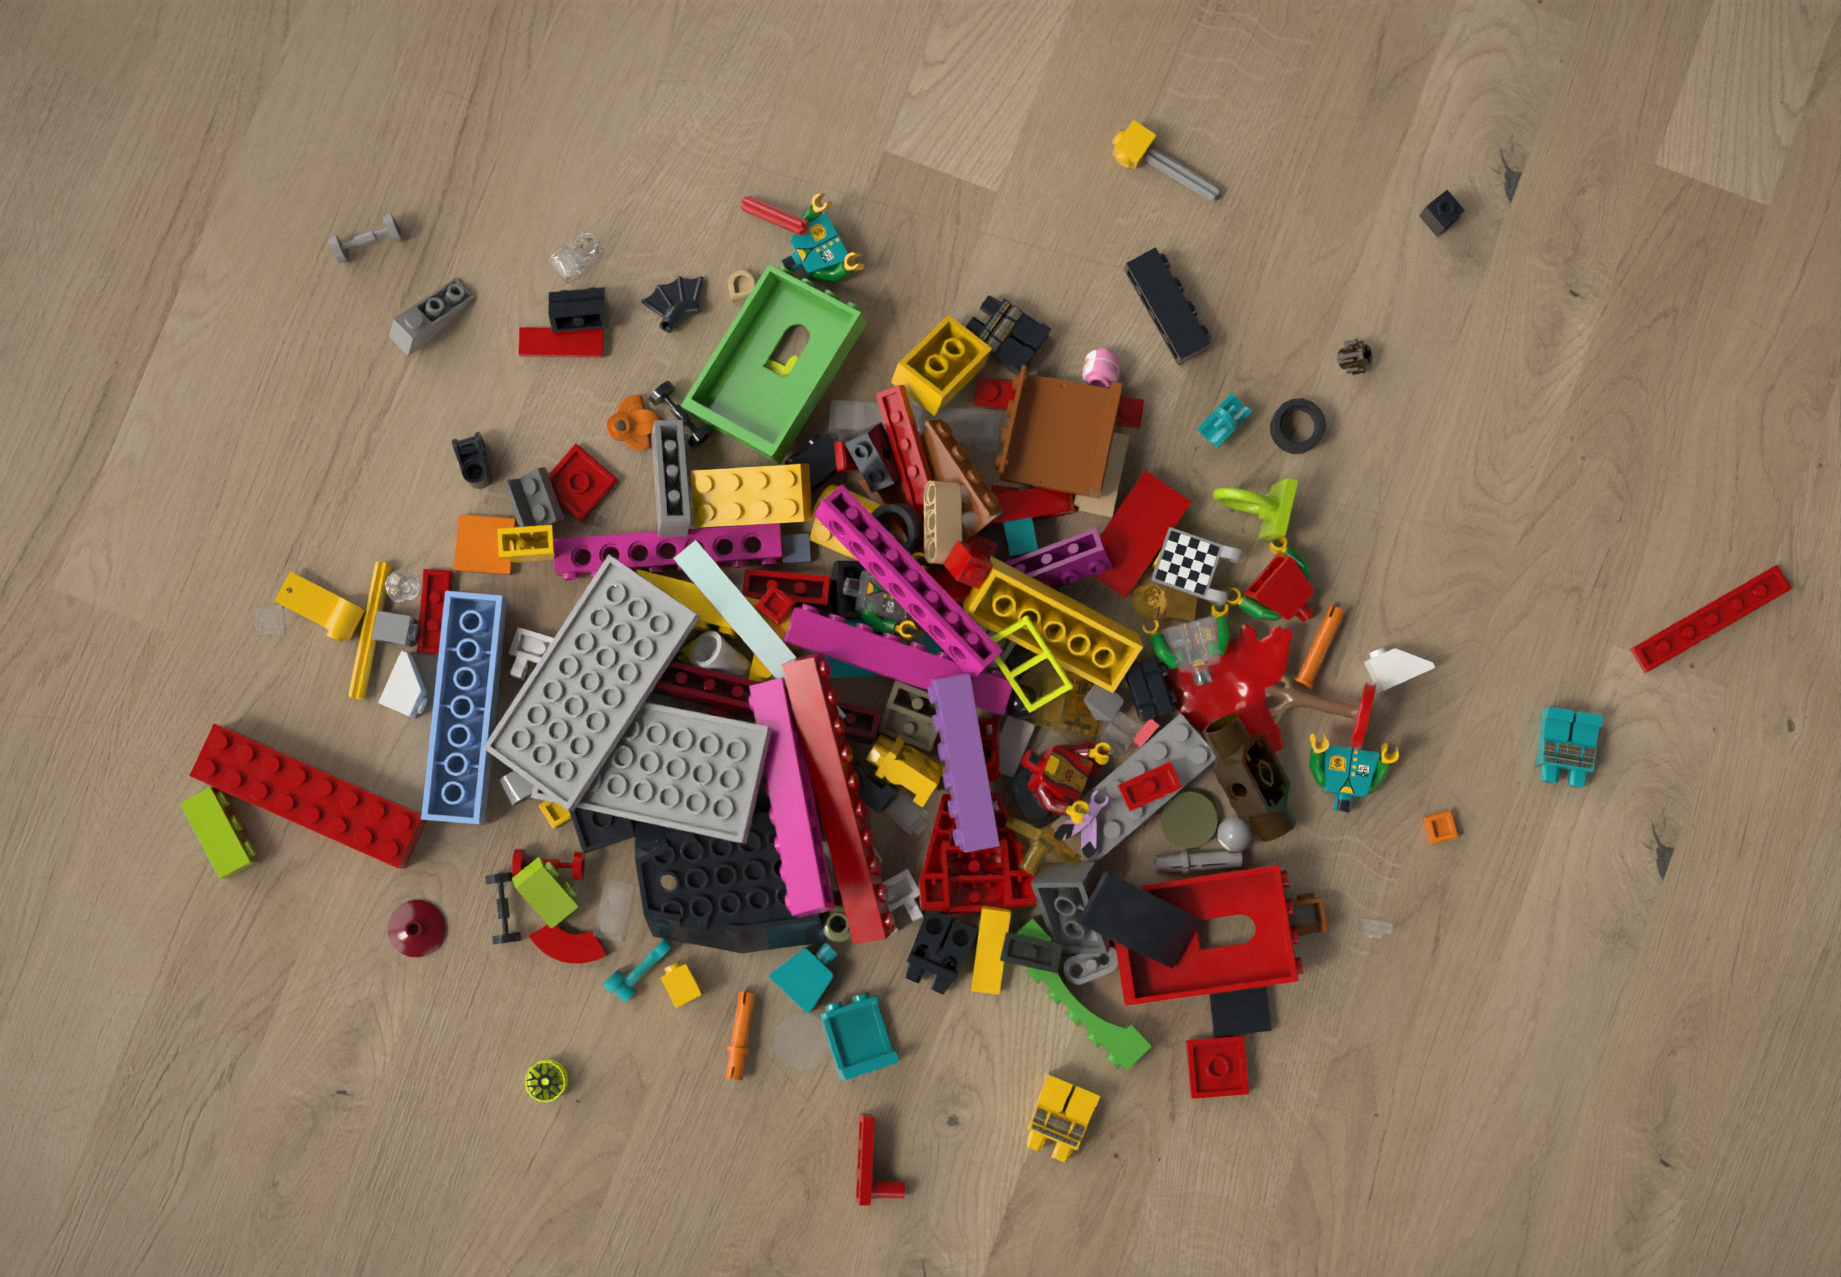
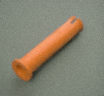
[1292,605,1346,690]

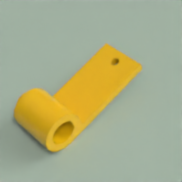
[274,571,366,643]

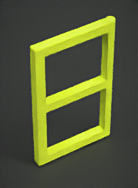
[990,616,1074,713]

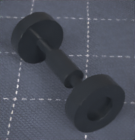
[648,381,714,449]
[485,872,522,945]

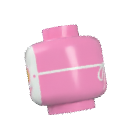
[1082,348,1121,389]

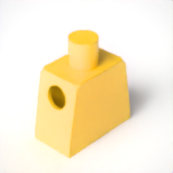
[497,525,554,563]

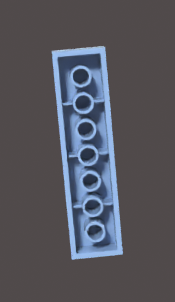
[421,591,508,825]

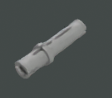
[1154,851,1242,874]

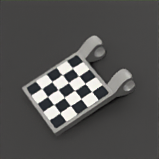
[1151,527,1242,606]

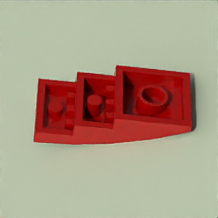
[1092,470,1192,598]

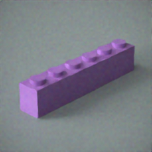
[928,673,999,852]

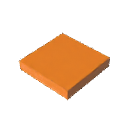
[454,514,517,576]

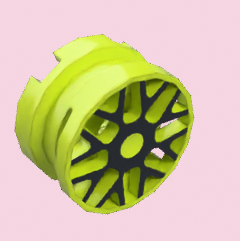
[525,1059,569,1102]

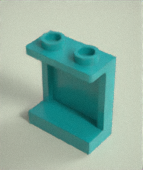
[819,992,899,1081]

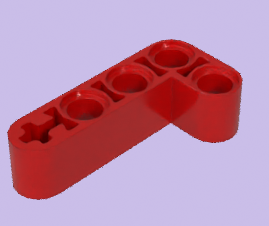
[979,488,1077,533]

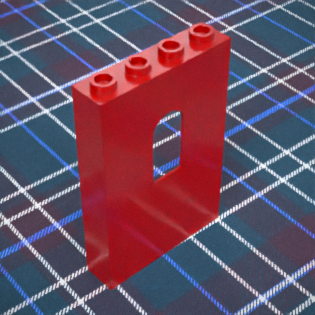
[1115,865,1304,1006]

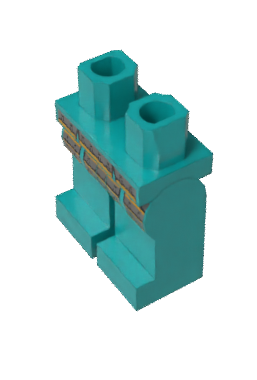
[1535,707,1603,788]

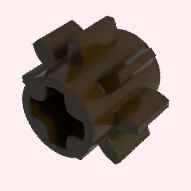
[1337,339,1373,375]

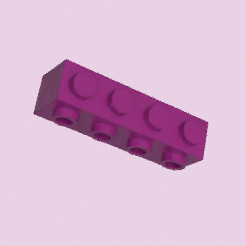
[1005,527,1112,589]

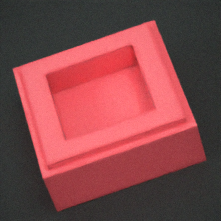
[1131,719,1159,749]

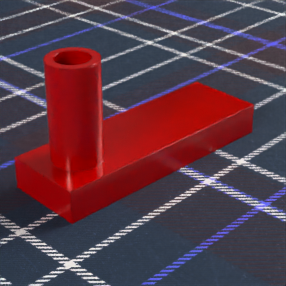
[855,1114,905,1206]

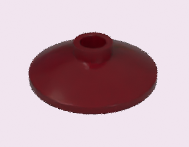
[388,900,446,957]

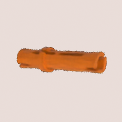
[725,991,757,1080]

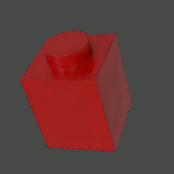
[943,540,994,589]

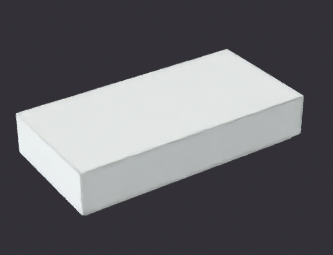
[1000,715,1035,777]

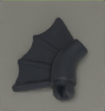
[641,276,704,333]

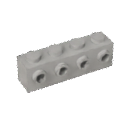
[651,420,694,537]

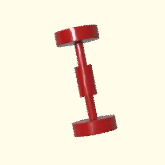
[512,849,585,880]

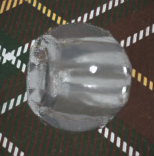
[385,569,422,604]

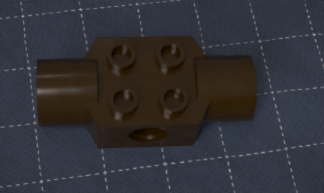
[1203,713,1296,842]

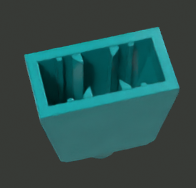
[768,943,838,1014]

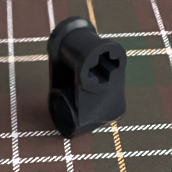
[452,432,492,489]

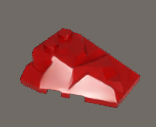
[919,792,1036,914]

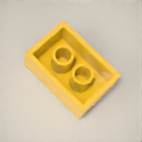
[891,315,992,416]

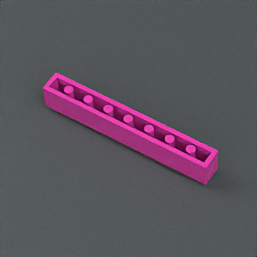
[783,604,1012,715]
[749,678,835,917]

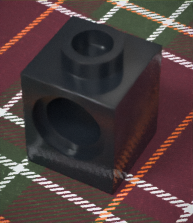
[1419,190,1465,237]

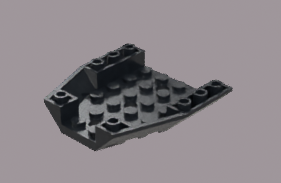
[635,777,827,953]

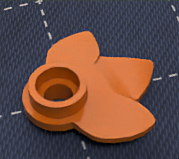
[606,395,662,451]

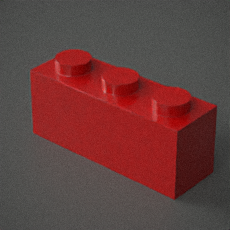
[742,569,831,609]

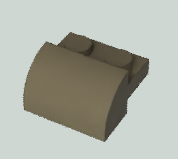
[877,680,938,752]

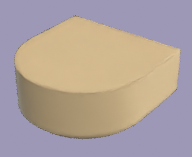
[728,270,756,302]

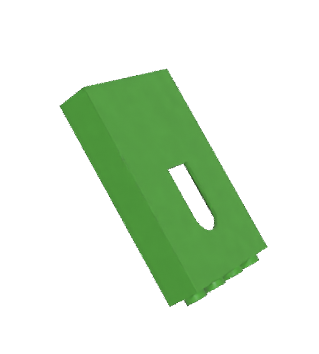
[681,264,868,465]

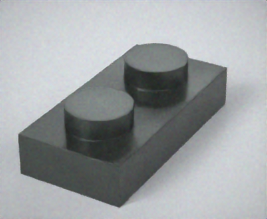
[1000,932,1063,973]

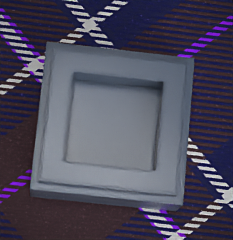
[781,533,811,565]

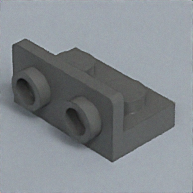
[504,467,564,527]

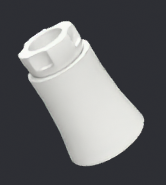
[690,631,752,679]

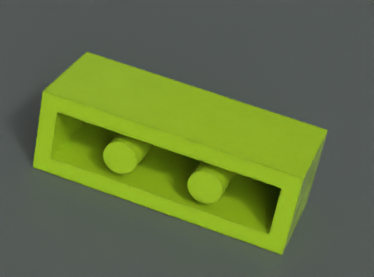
[180,787,258,879]

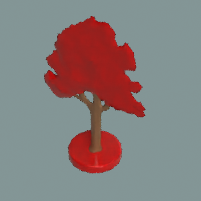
[1164,623,1377,755]

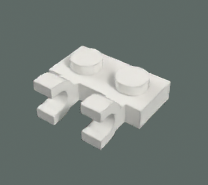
[509,627,554,681]
[882,869,924,935]

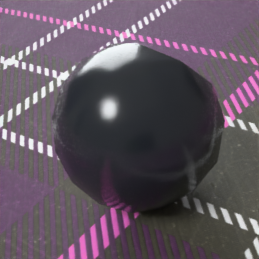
[1005,684,1038,720]

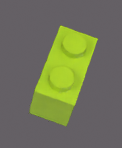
[512,857,579,929]

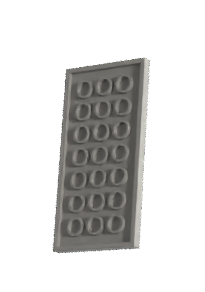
[483,555,700,811]
[531,702,772,844]

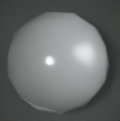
[1217,816,1254,852]

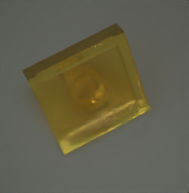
[1005,816,1082,876]

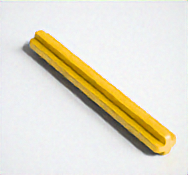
[348,561,392,700]

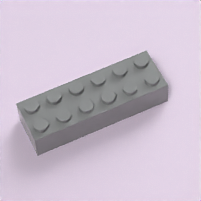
[1049,713,1216,863]

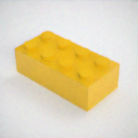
[690,464,813,528]

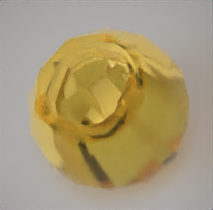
[1131,583,1167,619]

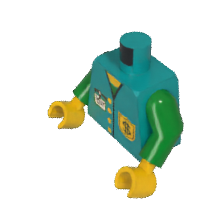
[781,193,864,282]
[1309,733,1399,813]

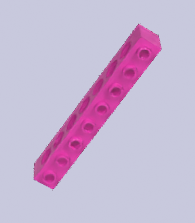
[814,484,1003,681]
[553,523,783,580]

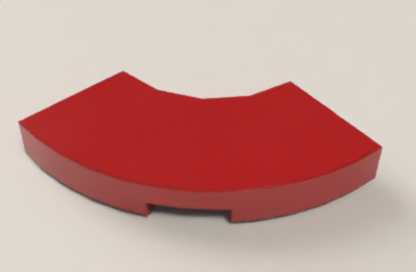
[528,924,608,964]

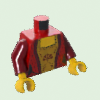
[1021,742,1111,824]

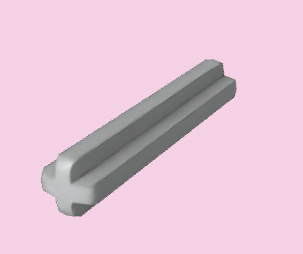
[1145,147,1220,201]

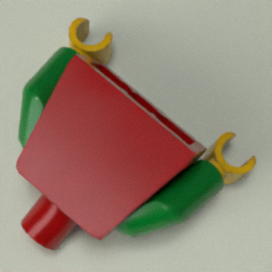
[1226,537,1314,622]

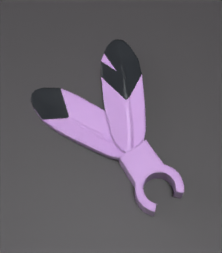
[1054,790,1109,858]

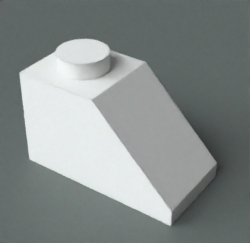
[1364,647,1435,693]
[378,651,427,718]

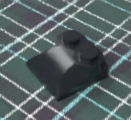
[831,560,893,620]

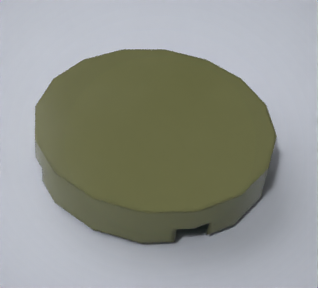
[1160,791,1218,848]

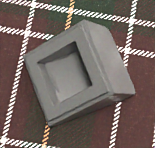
[1083,684,1124,721]

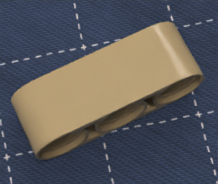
[924,481,962,564]

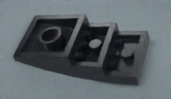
[1077,871,1200,969]

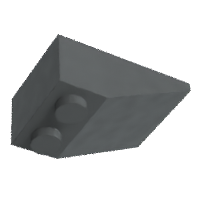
[1031,862,1110,954]

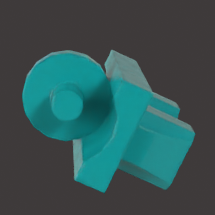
[1196,392,1252,449]

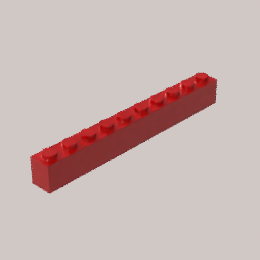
[781,652,895,945]

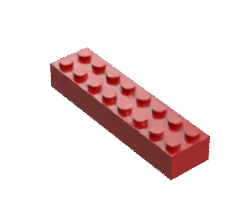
[189,723,427,869]

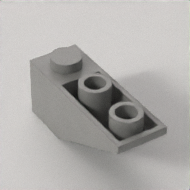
[389,277,475,356]

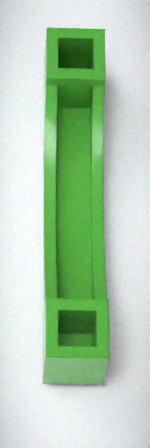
[1015,918,1152,1070]

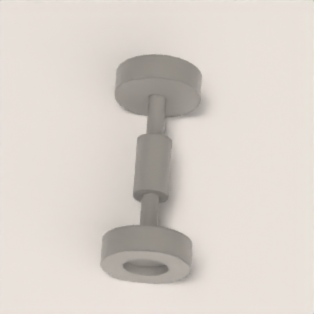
[328,213,402,264]

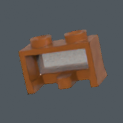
[1289,892,1329,936]

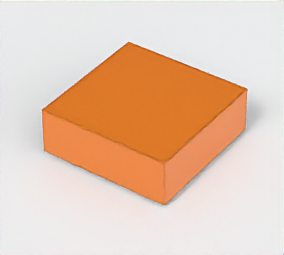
[1422,810,1459,845]

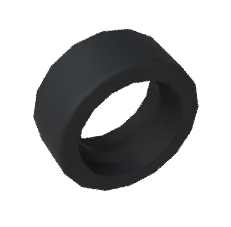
[1270,398,1326,454]
[872,503,924,554]

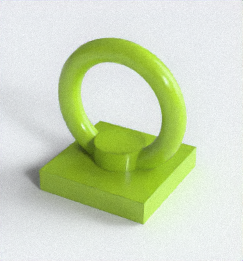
[1213,478,1298,542]

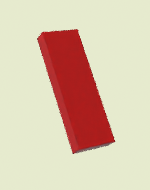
[518,327,604,358]
[416,569,453,655]

